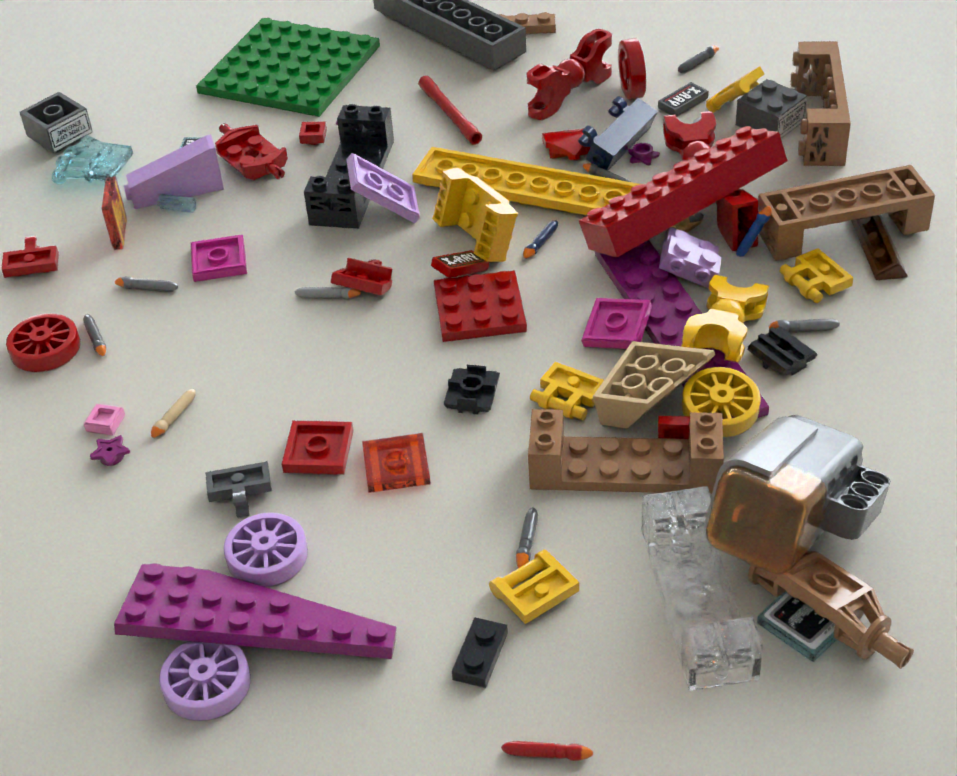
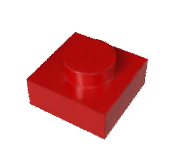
[299,121,327,145]
[658,416,690,439]

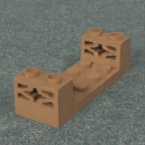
[790,41,851,166]
[758,165,935,261]
[528,409,724,494]

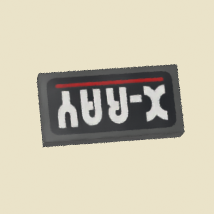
[658,82,709,117]

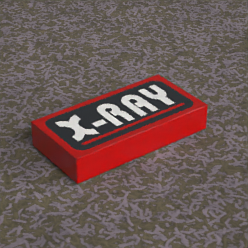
[431,250,490,278]

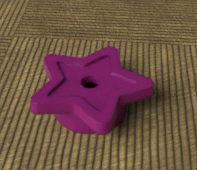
[628,143,660,166]
[90,435,130,466]

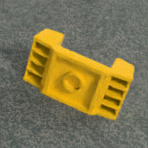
[432,168,518,262]

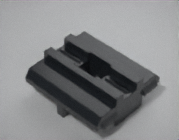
[747,326,817,376]
[444,364,500,415]

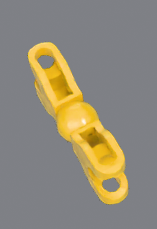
[681,275,769,363]

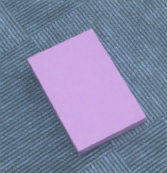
[346,153,420,223]

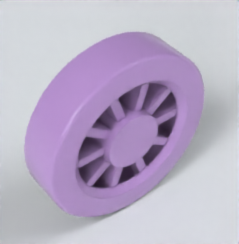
[224,513,308,587]
[159,641,251,721]

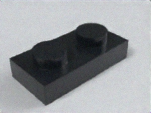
[452,617,508,688]

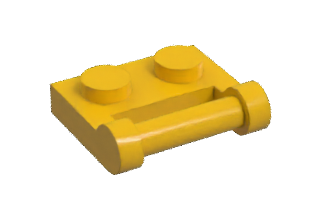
[706,66,764,113]
[489,549,580,624]

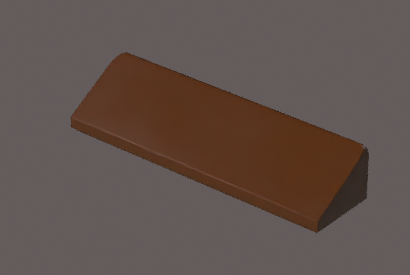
[851,214,908,280]

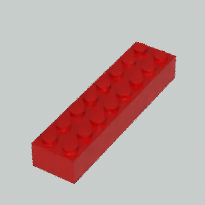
[579,126,788,257]

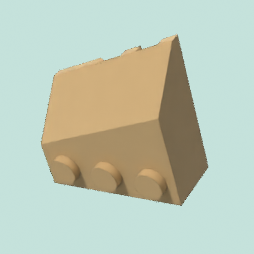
[593,341,715,429]

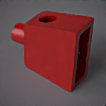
[716,189,758,251]

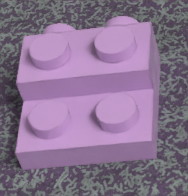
[659,227,721,289]

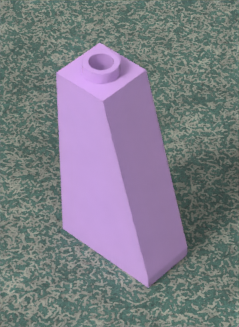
[124,134,224,209]

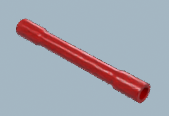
[418,75,482,145]

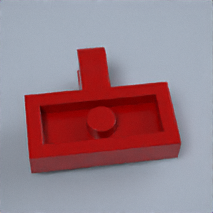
[1,236,59,278]

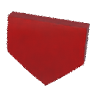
[542,128,590,160]
[330,258,392,295]

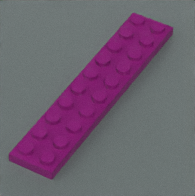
[595,240,769,419]

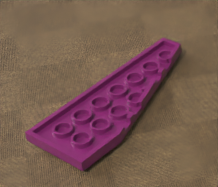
[114,563,397,659]

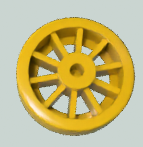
[681,367,761,437]

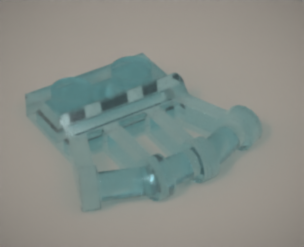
[52,135,133,184]

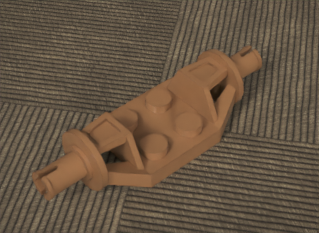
[740,542,914,669]

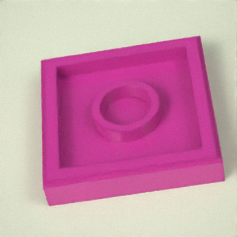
[190,235,247,282]
[581,298,652,349]

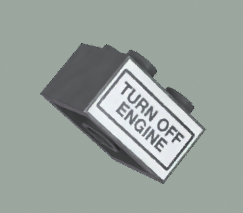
[735,79,807,138]
[19,92,93,153]

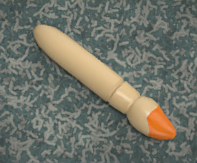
[151,389,196,438]

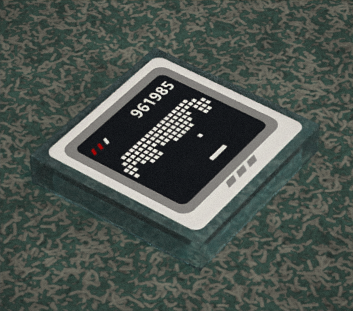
[757,590,837,662]

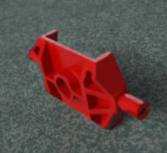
[215,123,288,180]

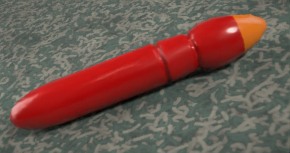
[501,741,593,761]

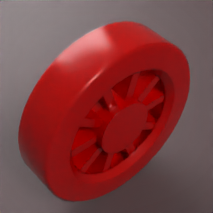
[618,38,646,100]
[6,314,80,372]

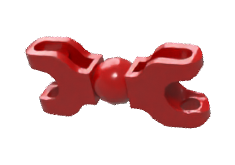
[526,29,612,120]
[663,111,716,161]

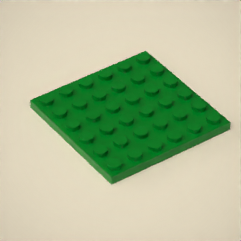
[196,18,380,117]

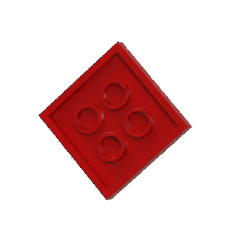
[434,270,527,342]

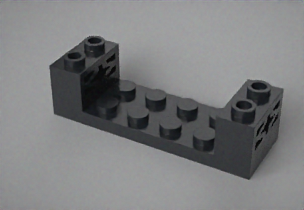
[304,104,394,229]

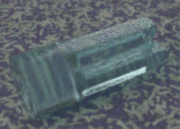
[157,194,196,213]

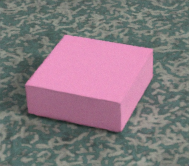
[84,404,125,435]

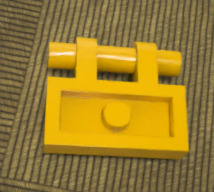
[779,248,853,303]
[530,362,604,421]

